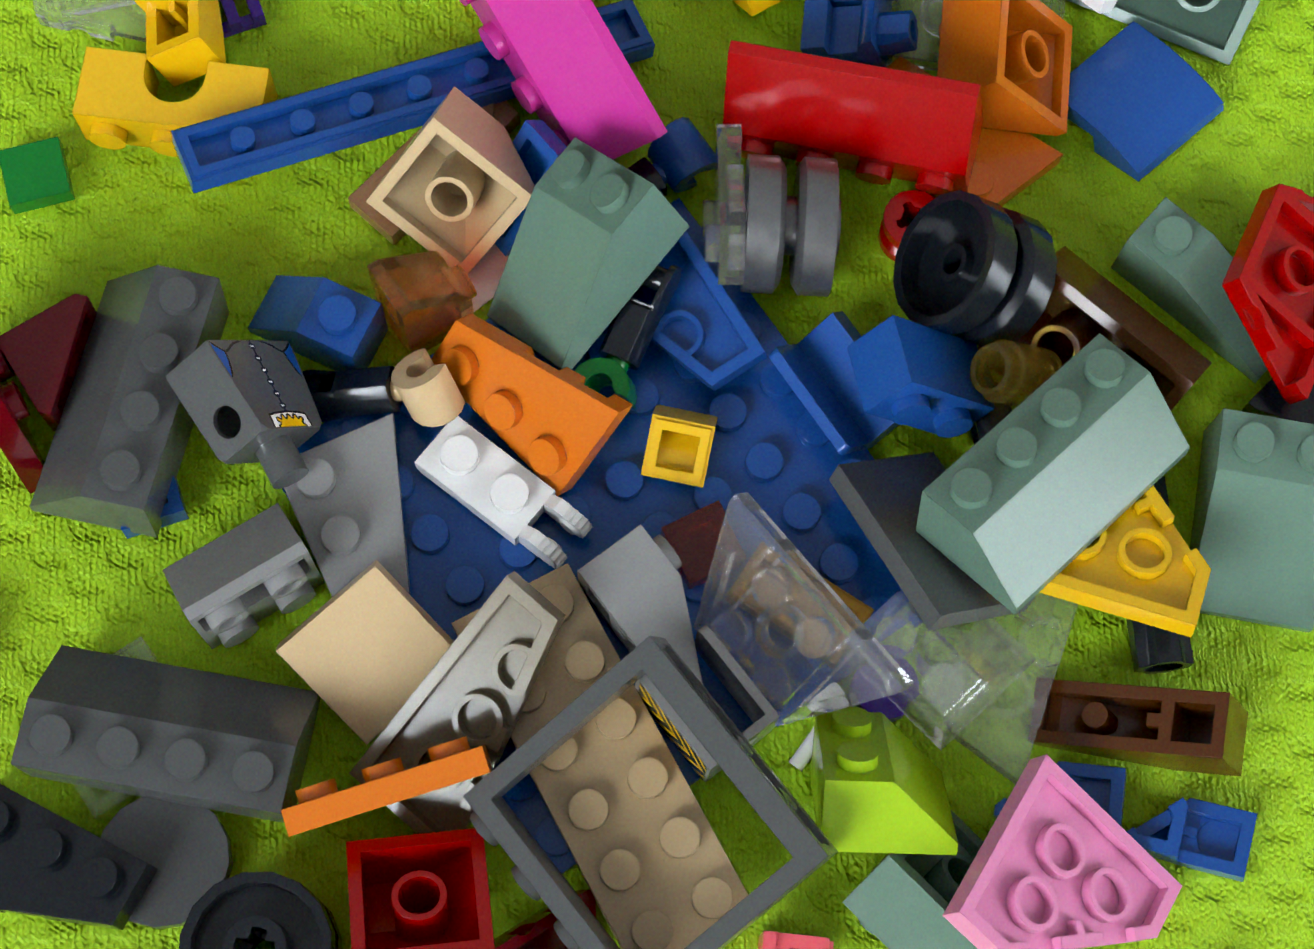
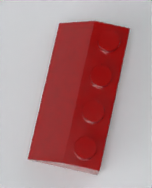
[722,40,983,196]

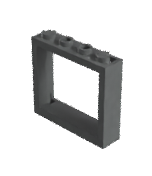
[463,636,838,949]

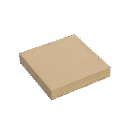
[276,559,454,745]

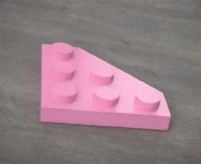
[942,754,1182,949]

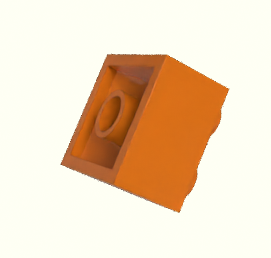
[936,0,1073,136]

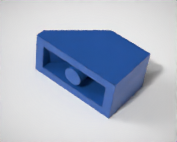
[248,275,388,371]

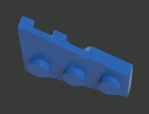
[638,231,768,391]

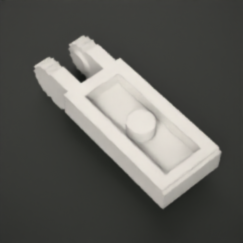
[415,416,593,569]

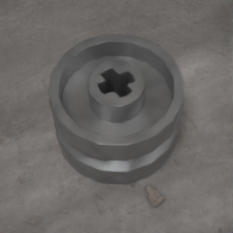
[740,154,841,297]

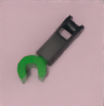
[575,264,682,408]

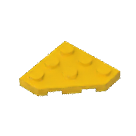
[1039,485,1211,638]

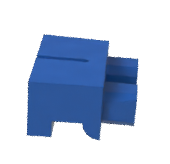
[800,0,918,68]

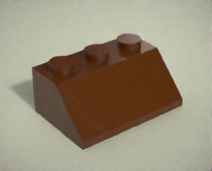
[978,246,1212,411]

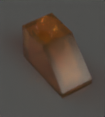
[367,250,477,354]

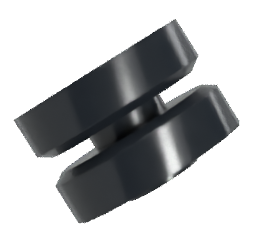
[893,190,1057,348]
[179,872,342,949]

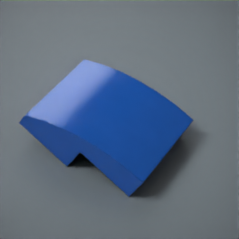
[1068,21,1224,182]

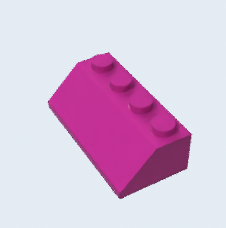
[459,0,668,160]

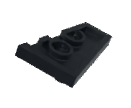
[0,784,158,930]

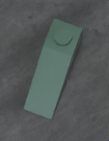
[1111,197,1267,383]

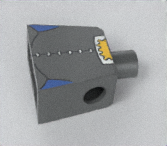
[166,339,322,489]

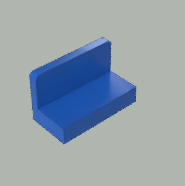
[769,311,899,455]

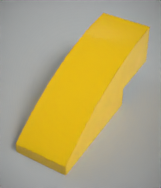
[134,0,226,87]

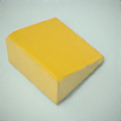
[641,405,718,488]

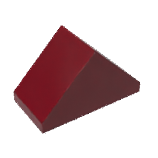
[0,294,97,432]

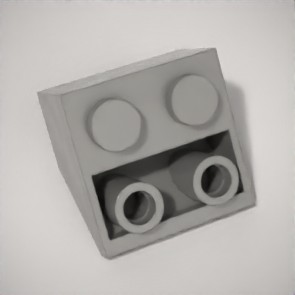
[163,503,324,649]

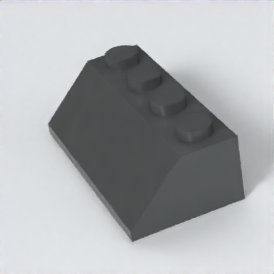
[30,265,229,538]
[11,645,321,823]

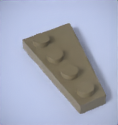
[350,571,565,834]

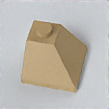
[366,86,535,278]

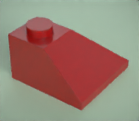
[346,828,495,949]

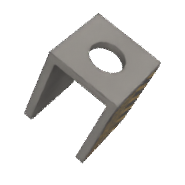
[635,625,779,782]

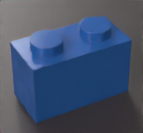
[847,315,995,438]

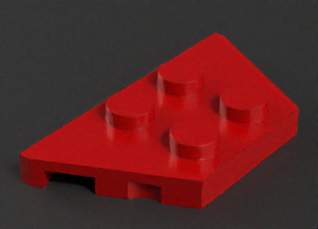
[1222,183,1314,404]

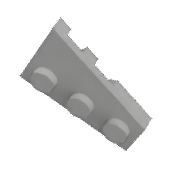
[284,413,411,597]

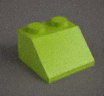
[810,706,958,855]

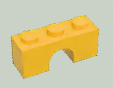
[72,47,278,157]

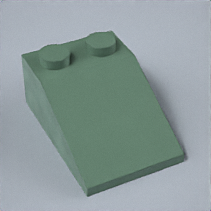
[487,138,690,370]
[1190,408,1314,633]

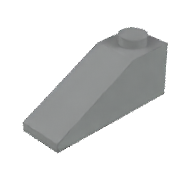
[577,524,703,685]

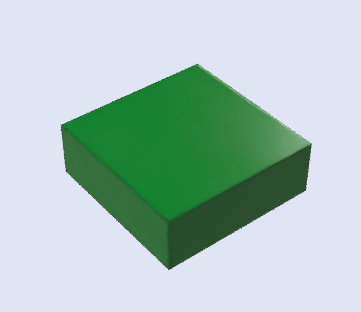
[0,136,75,214]

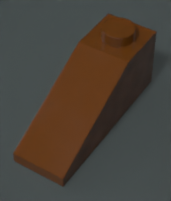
[1027,678,1248,776]

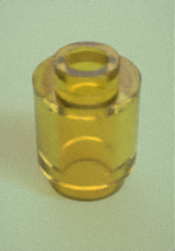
[970,339,1063,407]

